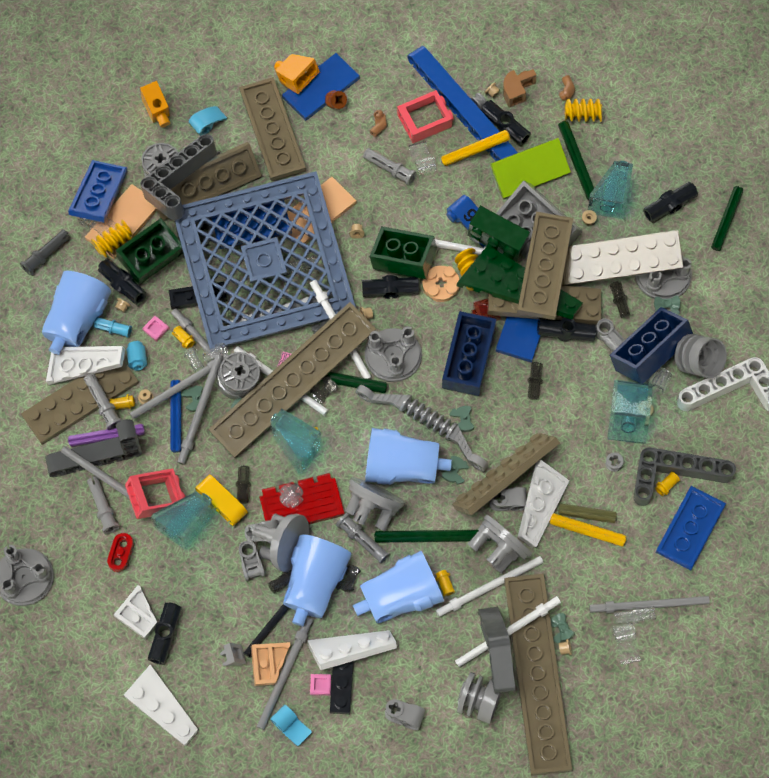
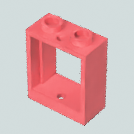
[397,90,454,143]
[125,468,186,519]

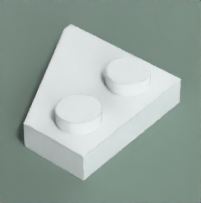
[114,585,158,640]

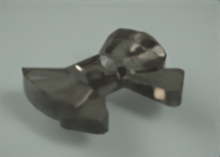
[310,376,338,404]
[336,565,361,592]

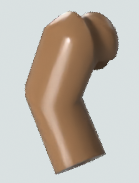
[559,75,575,101]
[369,110,387,137]

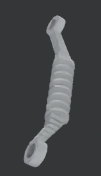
[355,385,488,472]

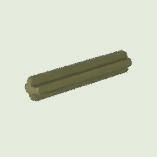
[558,503,617,523]

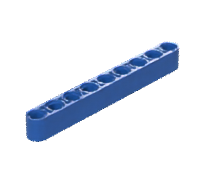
[407,46,517,161]

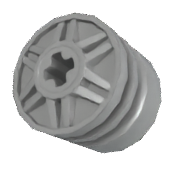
[141,143,178,177]
[675,334,727,378]
[216,352,260,399]
[457,672,501,724]

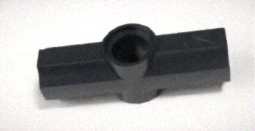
[480,100,531,145]
[643,182,698,223]
[98,258,146,305]
[362,275,419,299]
[537,317,596,342]
[148,602,182,665]

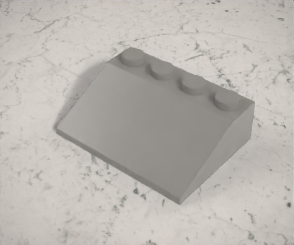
[496,181,583,259]

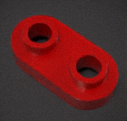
[107,533,134,572]

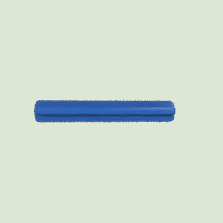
[170,380,181,453]

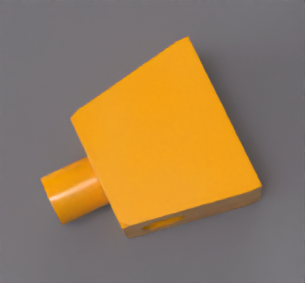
[274,54,320,94]
[140,81,170,128]

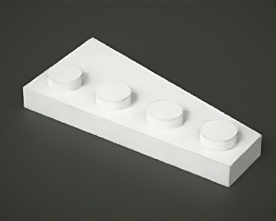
[46,346,125,385]
[518,460,569,548]
[308,630,397,670]
[124,665,198,746]

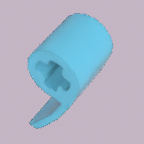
[189,106,227,136]
[270,704,312,746]

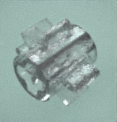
[279,483,304,508]

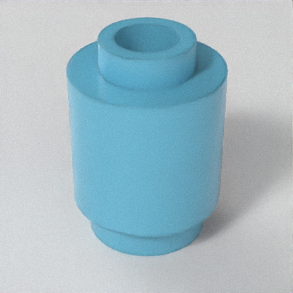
[126,341,147,371]

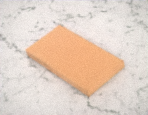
[287,177,356,248]
[85,184,157,259]

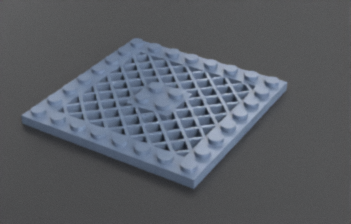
[175,171,356,351]

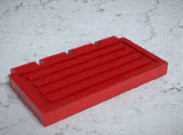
[259,473,345,524]

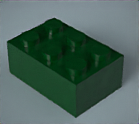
[467,205,530,262]
[116,218,183,285]
[369,226,437,279]

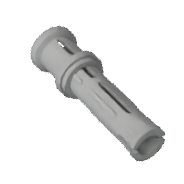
[363,148,417,186]
[84,373,122,430]
[87,476,120,534]
[336,513,389,563]

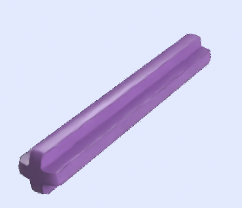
[68,424,145,447]

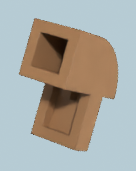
[503,69,536,107]

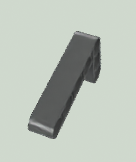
[140,134,217,220]
[45,419,142,477]
[633,447,736,506]
[478,606,515,694]

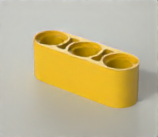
[195,474,248,526]

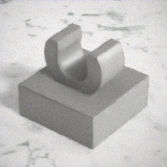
[220,643,246,666]

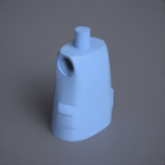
[42,271,111,355]
[365,428,452,485]
[283,535,352,627]
[353,551,444,623]

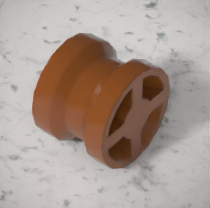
[325,90,347,109]

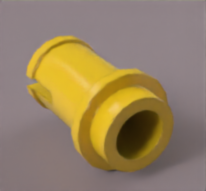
[172,326,195,349]
[110,394,135,410]
[655,472,680,496]
[435,570,455,597]

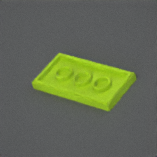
[490,138,571,198]

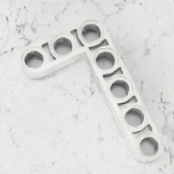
[677,357,769,411]

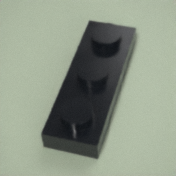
[169,281,227,310]
[330,661,354,715]

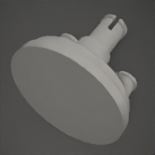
[635,256,692,299]
[365,326,422,382]
[345,477,404,531]
[252,513,309,572]
[467,515,532,574]
[0,545,54,606]

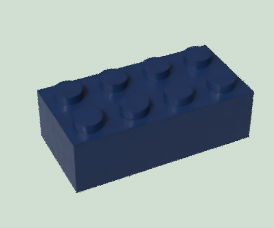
[609,307,693,384]
[442,311,496,396]

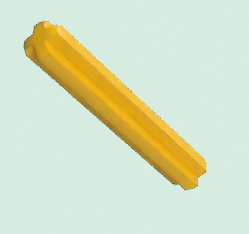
[441,130,510,166]
[550,513,626,546]

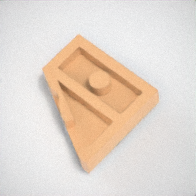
[251,642,290,686]

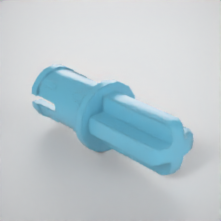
[94,317,132,337]

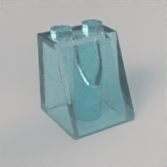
[588,161,633,220]
[607,380,653,444]
[270,408,322,476]
[151,491,215,551]

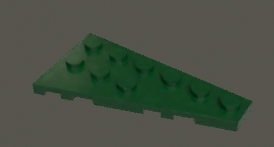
[456,245,583,319]

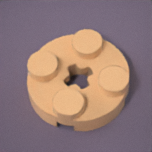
[422,266,460,302]

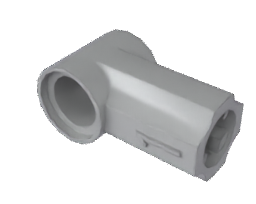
[595,318,625,352]

